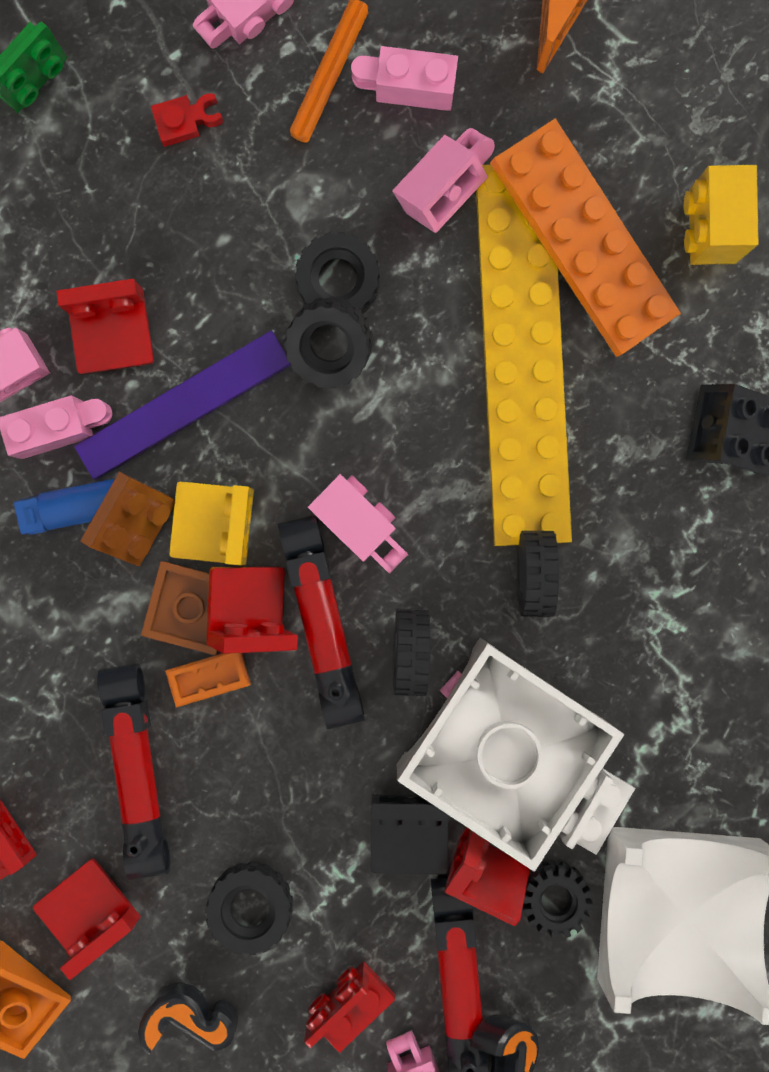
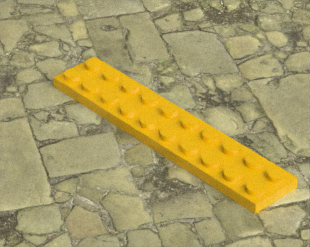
[476,164,572,546]

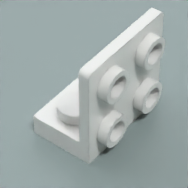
[559,768,635,855]

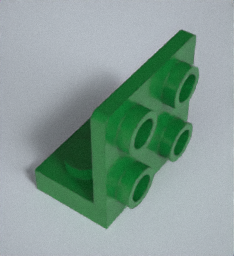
[0,21,68,114]

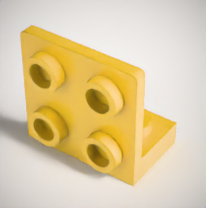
[169,482,254,565]

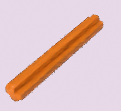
[290,0,368,143]

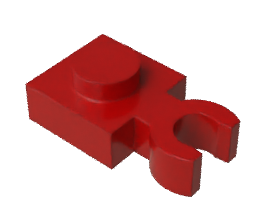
[151,93,223,147]

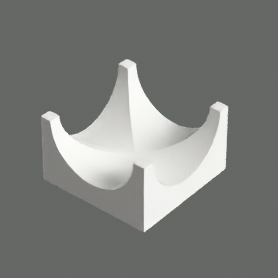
[396,638,625,872]
[597,827,769,1025]

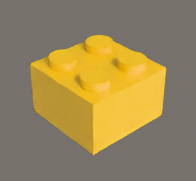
[684,165,758,265]

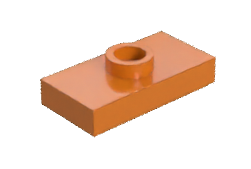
[165,653,251,708]

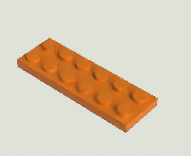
[490,118,681,357]

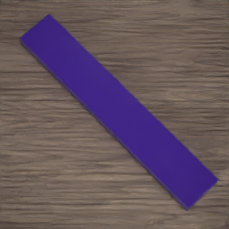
[74,330,291,480]

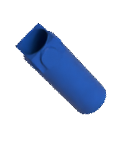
[13,478,115,535]

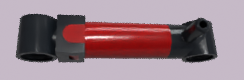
[278,515,365,730]
[97,664,170,880]
[430,877,489,1072]

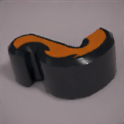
[138,982,238,1056]
[470,1014,539,1072]

